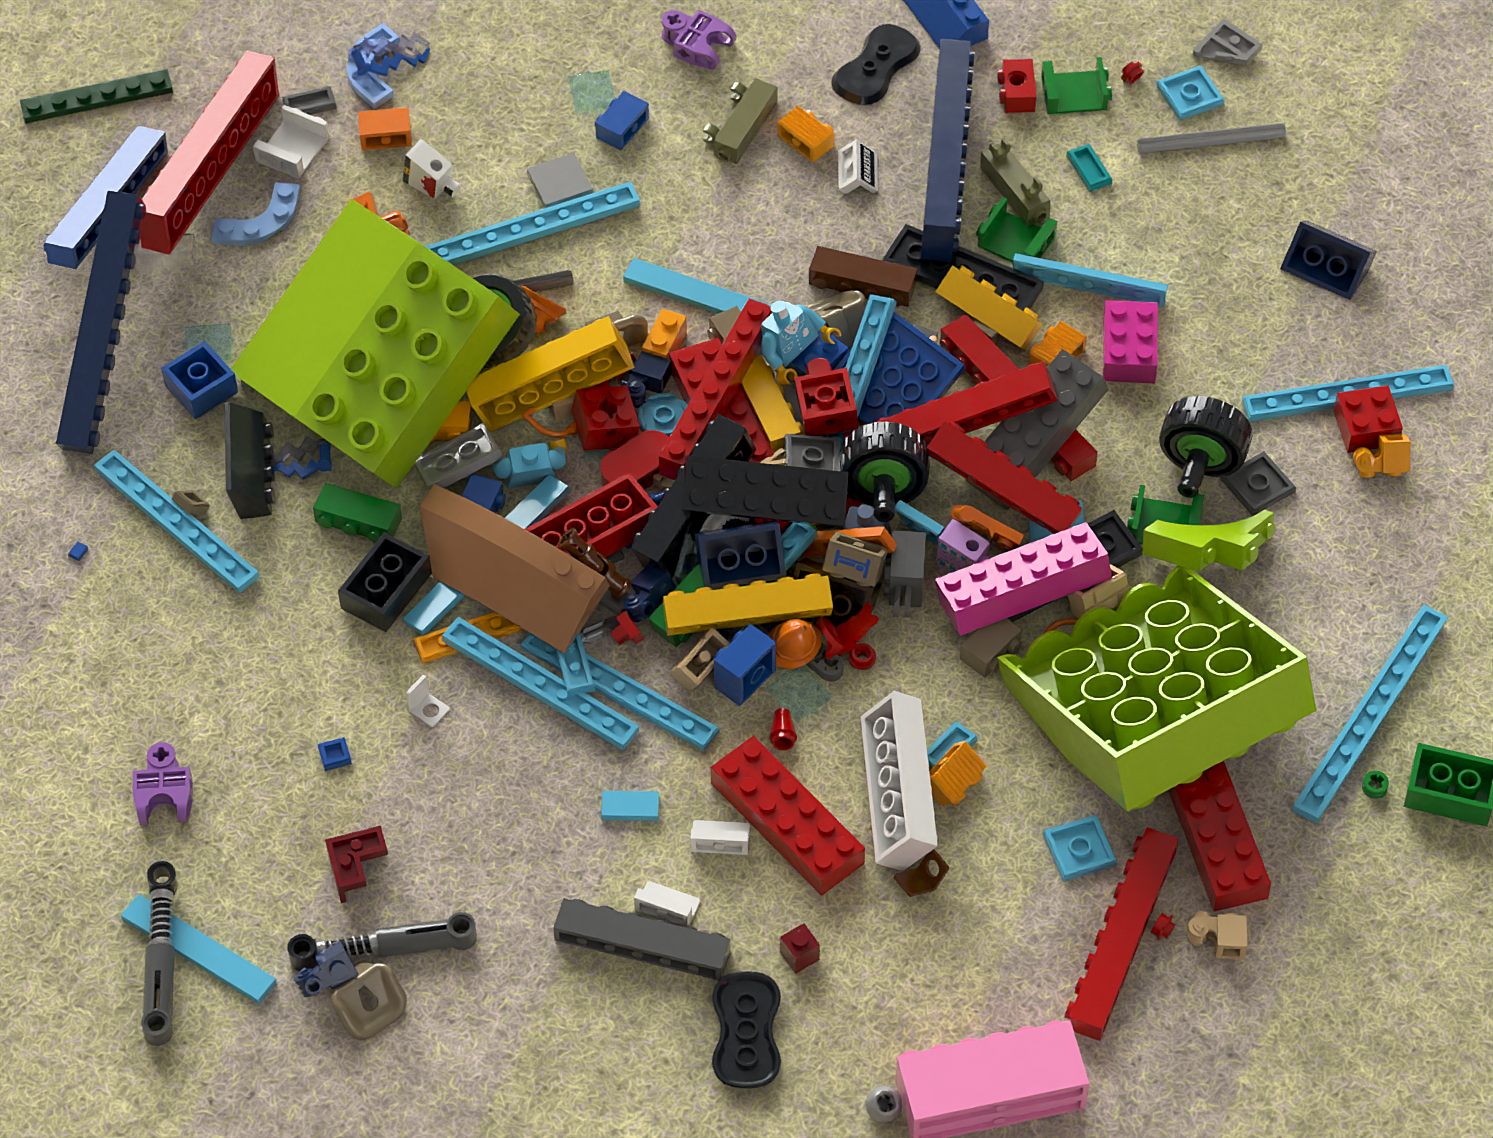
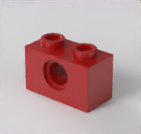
[997,59,1037,113]

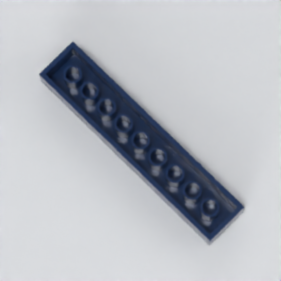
[920,39,975,262]

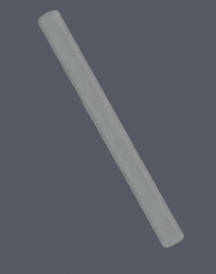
[1137,123,1286,153]

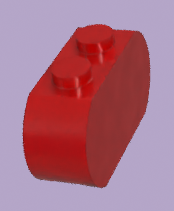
[600,430,669,490]

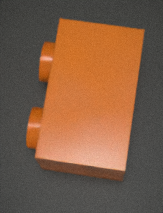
[358,107,412,150]

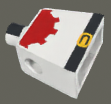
[403,139,461,199]

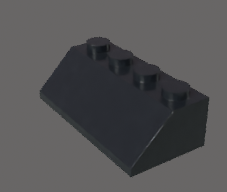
[224,402,275,519]

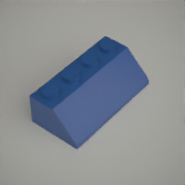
[903,0,989,49]

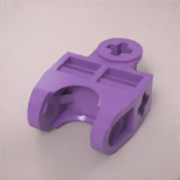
[662,9,737,70]
[133,742,193,825]

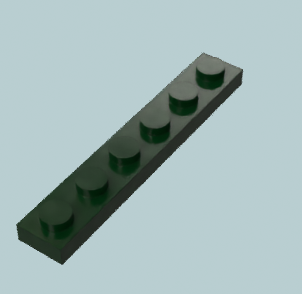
[20,69,173,124]

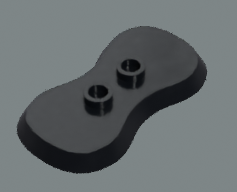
[831,24,921,105]
[712,971,781,1088]

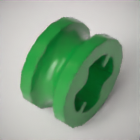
[1362,771,1389,799]

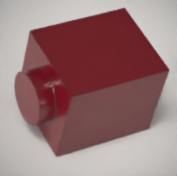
[780,923,820,974]

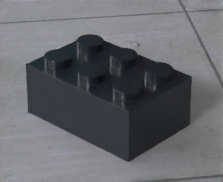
[338,532,432,632]

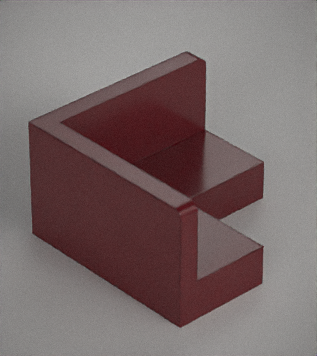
[325,825,388,903]

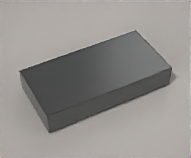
[282,86,337,115]

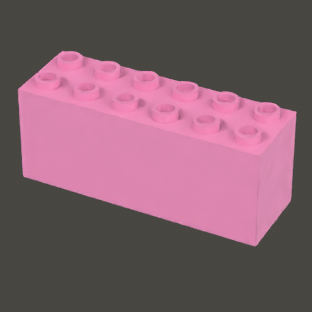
[895,1020,1089,1138]

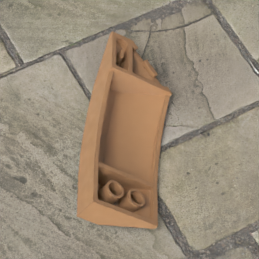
[419,484,610,654]

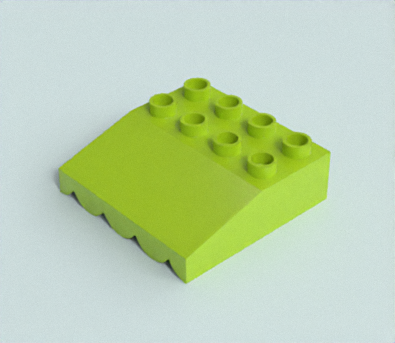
[231,199,520,488]
[997,565,1317,811]

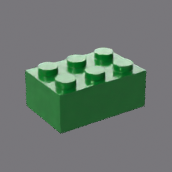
[1403,743,1493,826]

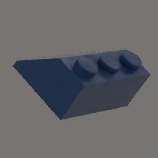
[1280,220,1377,300]
[694,521,787,589]

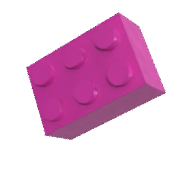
[1102,300,1158,384]

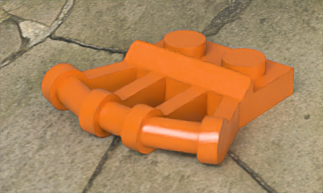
[950,505,1024,552]

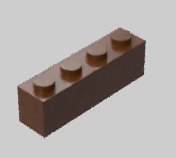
[809,246,917,307]

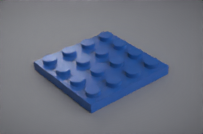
[834,312,967,424]

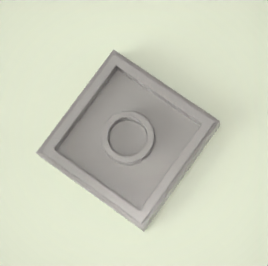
[527,153,593,208]

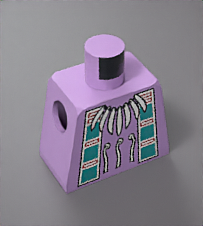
[936,519,990,573]

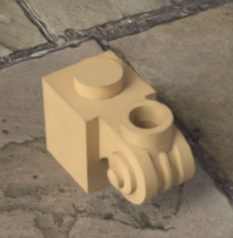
[1187,911,1247,959]

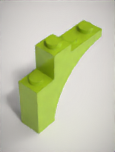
[1142,510,1275,572]

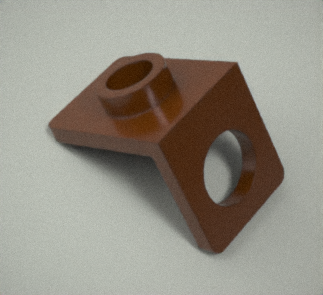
[893,849,949,897]

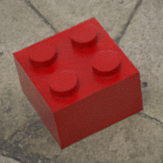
[1333,385,1403,453]

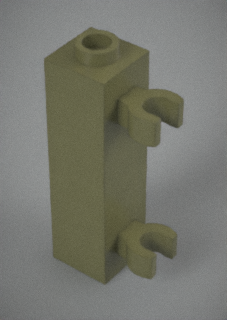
[703,78,778,164]
[981,138,1050,227]

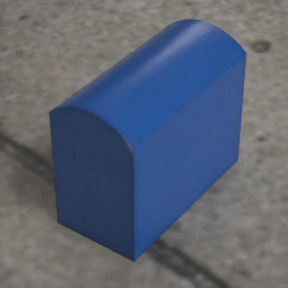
[68,541,88,561]

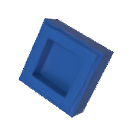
[317,737,352,771]

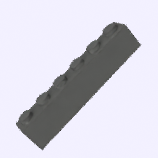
[553,898,731,981]

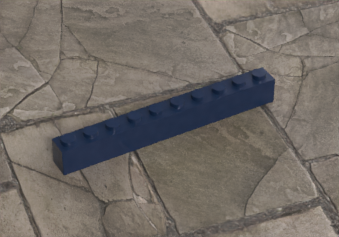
[56,190,146,454]

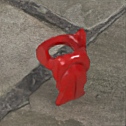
[815,602,879,659]

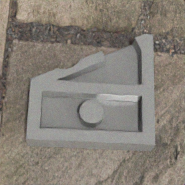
[1193,18,1262,66]

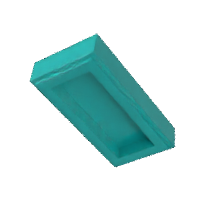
[1066,144,1113,192]

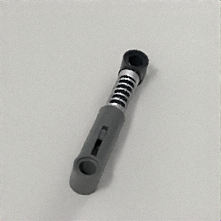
[141,861,178,1046]
[287,912,477,972]

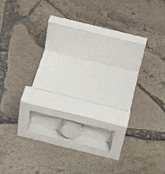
[253,105,330,179]

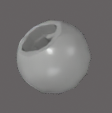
[865,1085,903,1123]

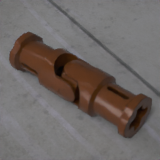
[557,528,632,599]

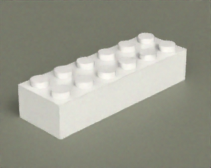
[861,691,938,870]

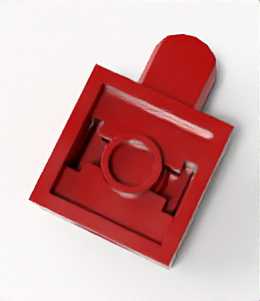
[794,358,858,436]
[571,380,640,451]

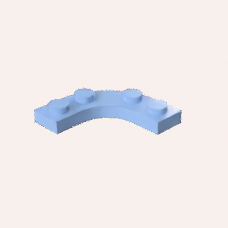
[346,23,400,110]
[211,182,301,245]

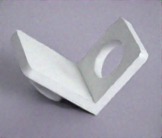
[406,675,450,727]

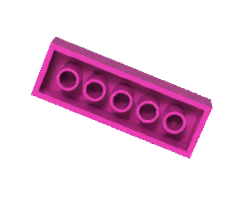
[935,522,1112,636]

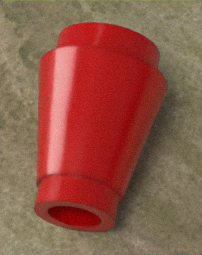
[769,708,797,751]

